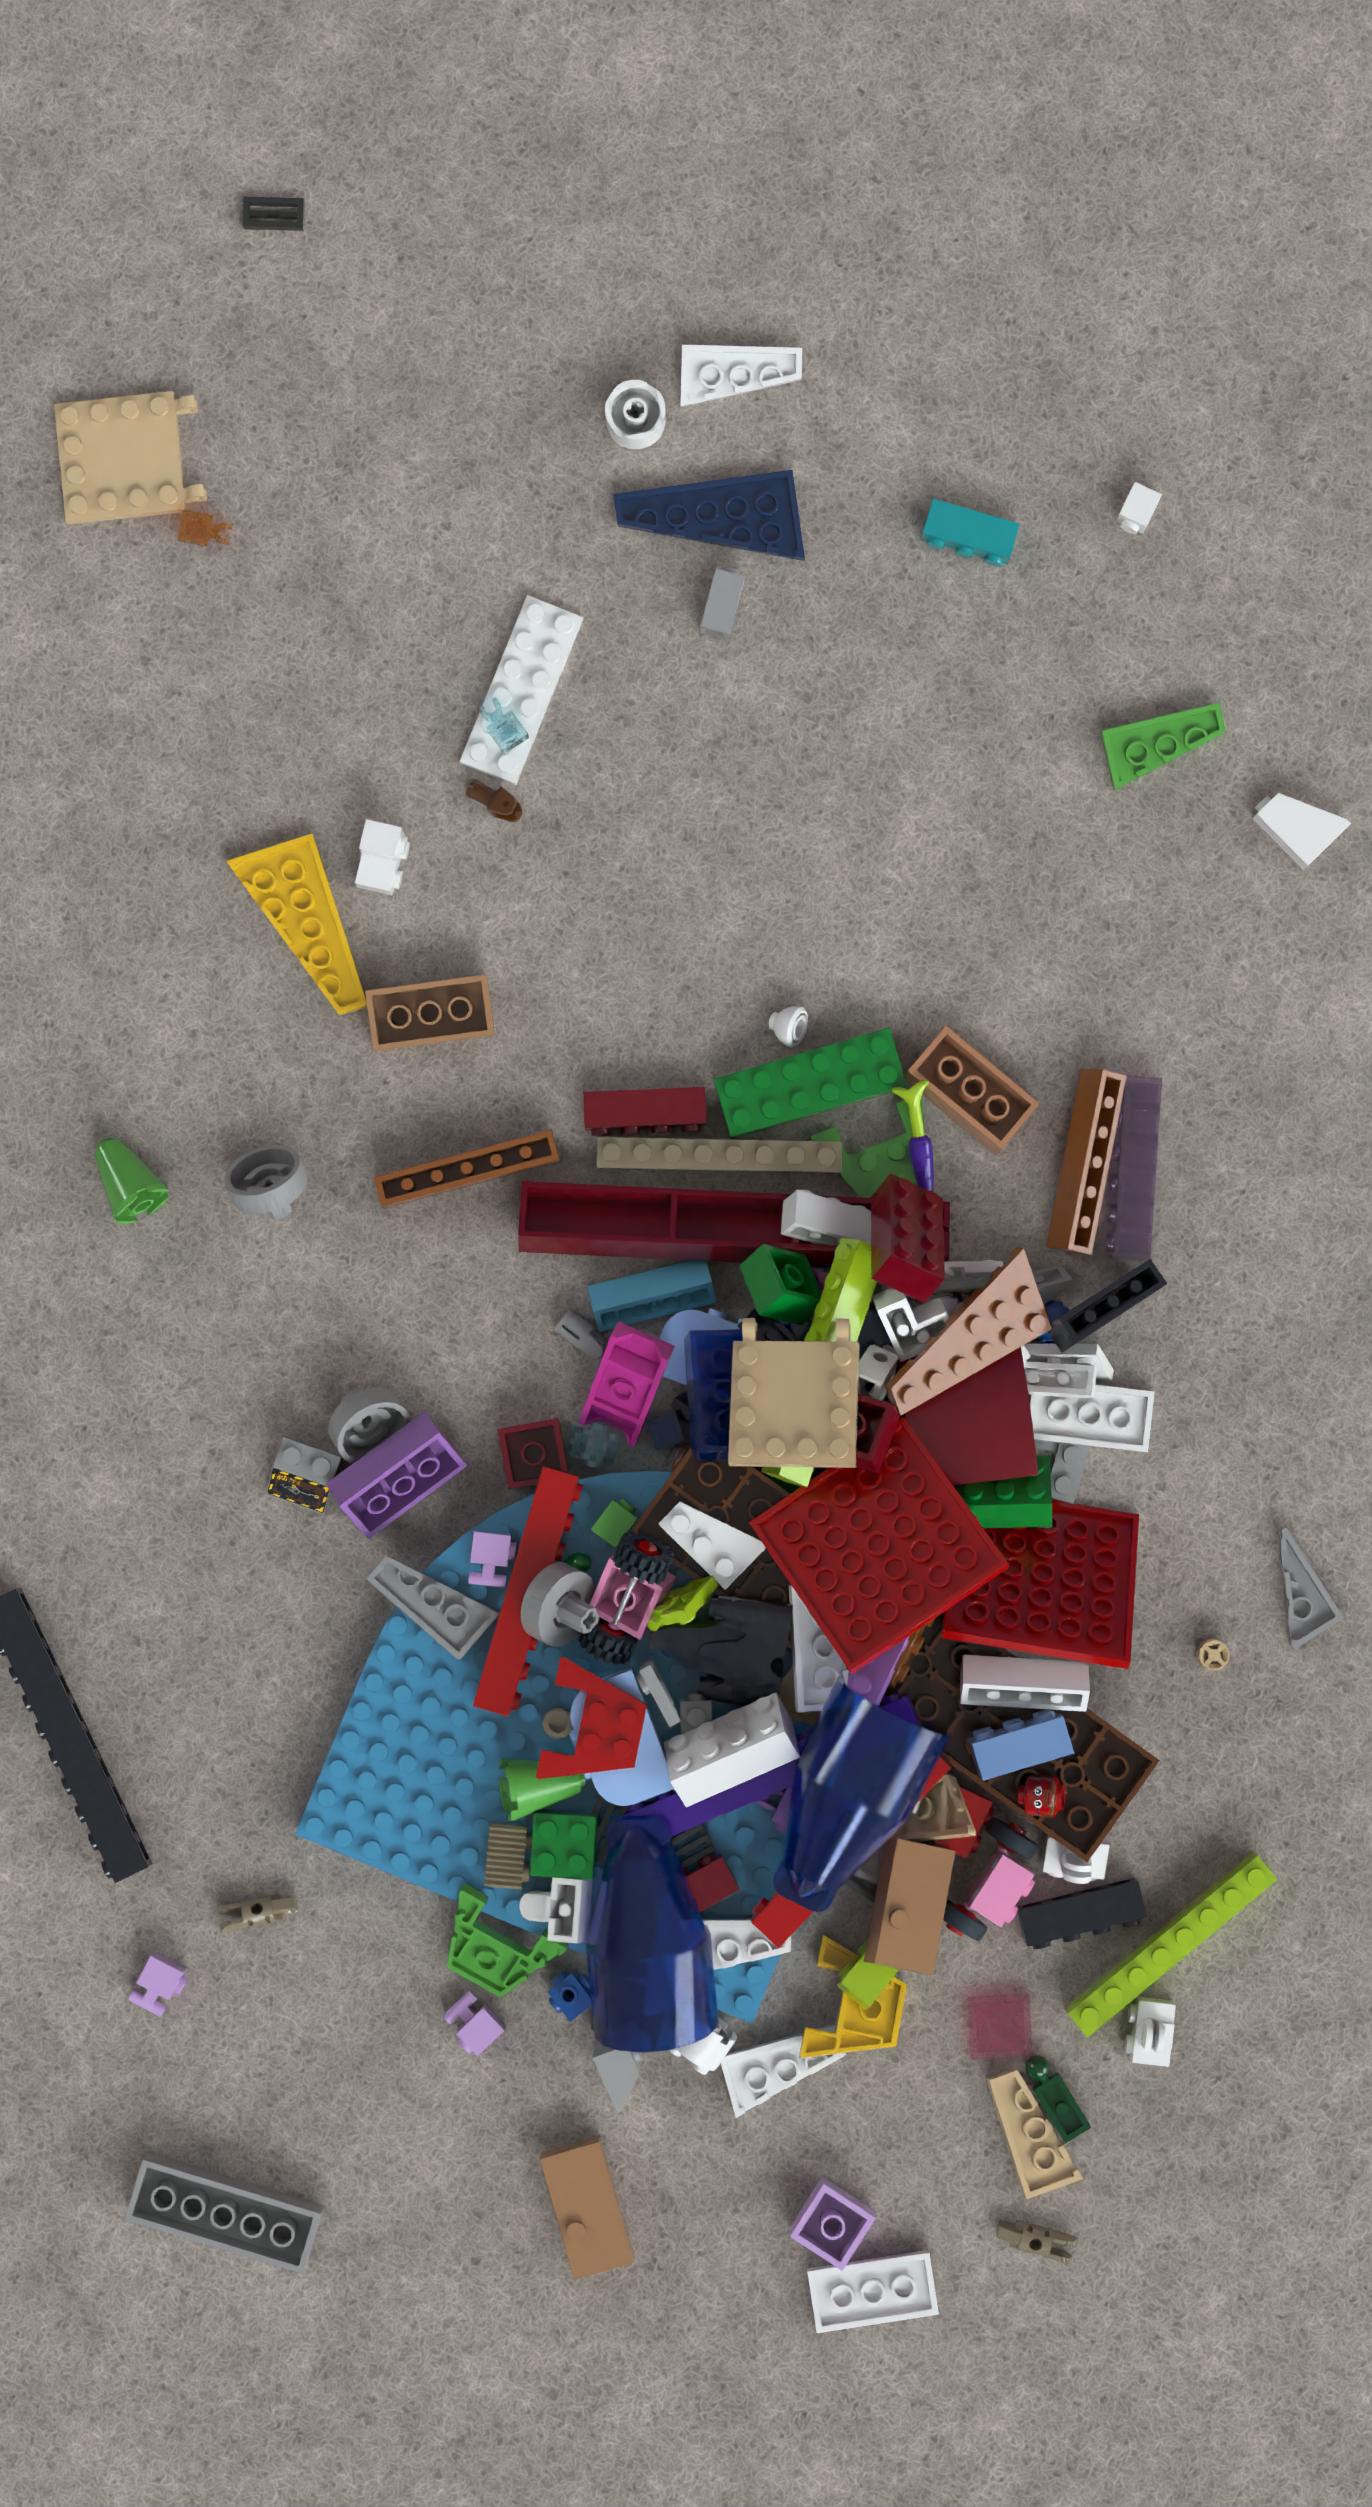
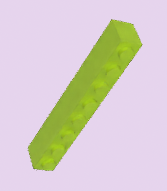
[761,1238,877,1487]
[1064,1852,1278,2038]

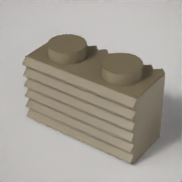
[484,1821,533,1890]

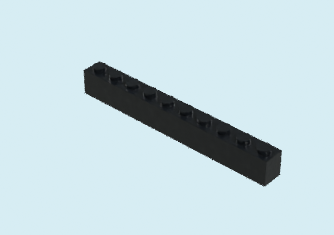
[0,1588,152,1883]

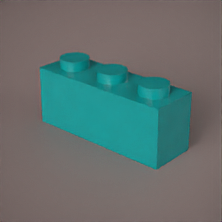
[921,499,1020,567]

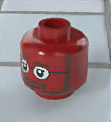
[1018,1775,1065,1817]

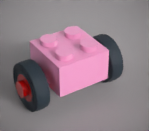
[943,1817,1039,1941]

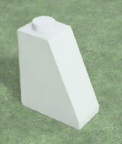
[1252,793,1351,870]

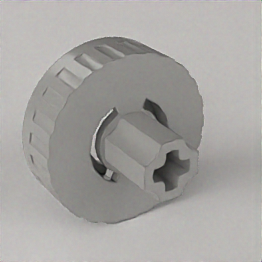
[224,1145,308,1221]
[328,1387,411,1464]
[521,1562,599,1647]

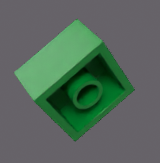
[739,1244,822,1325]
[530,1810,600,1880]

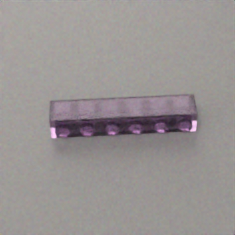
[1106,1075,1162,1262]

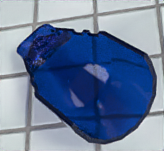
[773,1676,951,1912]
[586,1815,719,2053]

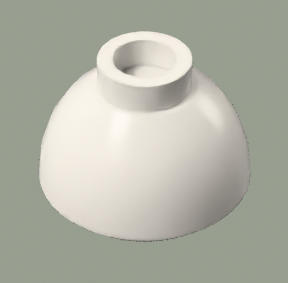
[769,1006,808,1048]

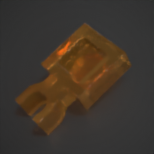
[177,509,233,547]

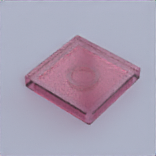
[967,1993,1032,2060]

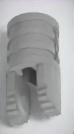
[554,1309,608,1360]

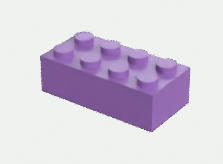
[326,1411,467,1539]

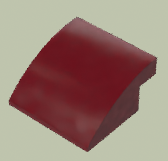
[897,1347,1038,1485]

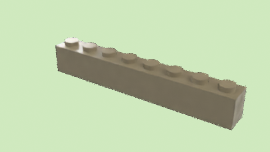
[596,1137,842,1174]

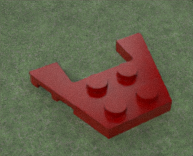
[536,1656,647,1779]

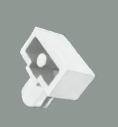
[1041,1833,1109,1884]
[519,1877,593,1944]
[1124,1996,1176,2067]

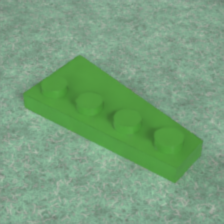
[1100,703,1226,790]

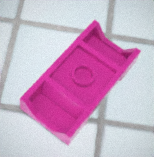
[578,1321,675,1448]

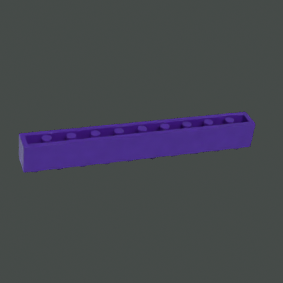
[621,1692,924,1852]

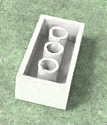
[664,1693,800,1807]

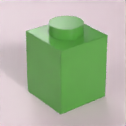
[590,1498,638,1548]

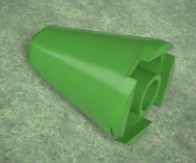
[94,1137,169,1225]
[498,1758,586,1821]

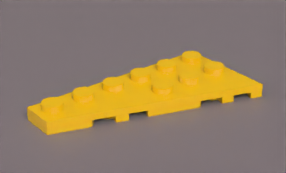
[226,833,367,1016]

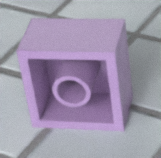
[789,2176,876,2271]

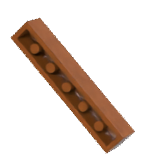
[1046,1069,1127,1255]
[374,1130,560,1209]

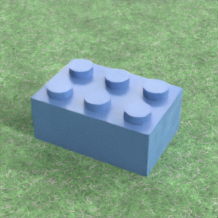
[967,1709,1074,1781]

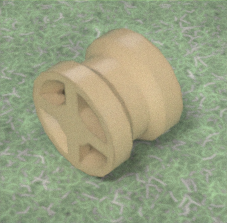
[1196,1639,1230,1671]

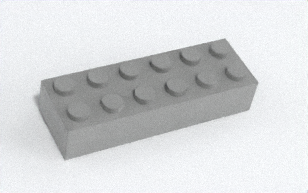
[124,2152,325,2274]

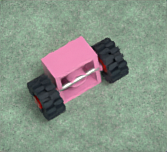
[578,1532,676,1665]

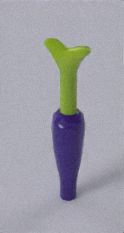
[892,1079,934,1192]

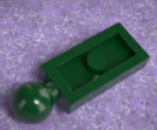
[1025,2055,1092,2144]

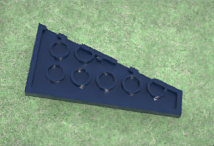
[613,470,805,561]

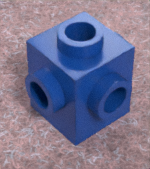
[548,1969,598,2022]

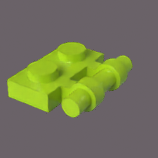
[647,1575,719,1631]

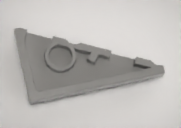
[1278,1527,1344,1650]

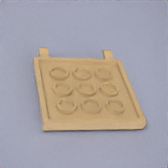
[54,391,207,524]
[728,1318,860,1468]

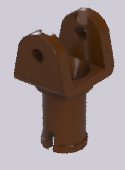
[466,779,522,822]

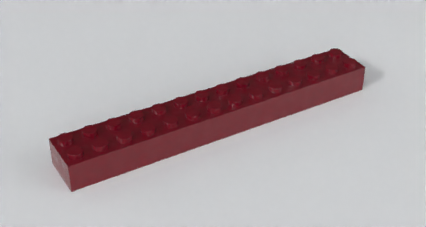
[518,1181,950,1267]

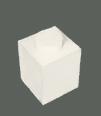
[1116,482,1162,534]

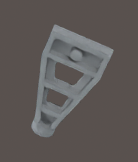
[1034,1439,1090,1504]

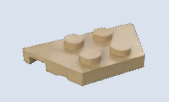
[883,1775,976,1842]

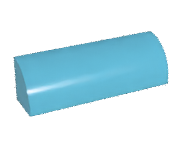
[587,1260,717,1332]

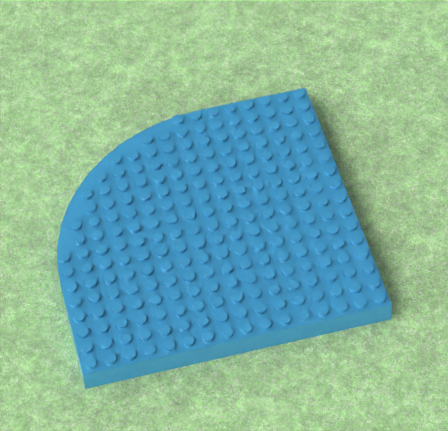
[295,1470,860,2024]

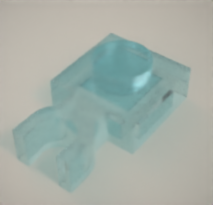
[479,697,529,754]

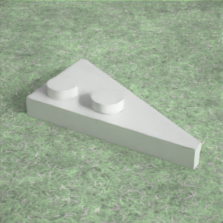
[1025,1344,1114,1381]

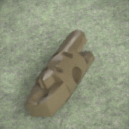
[217,1894,298,1933]
[996,2220,1078,2264]

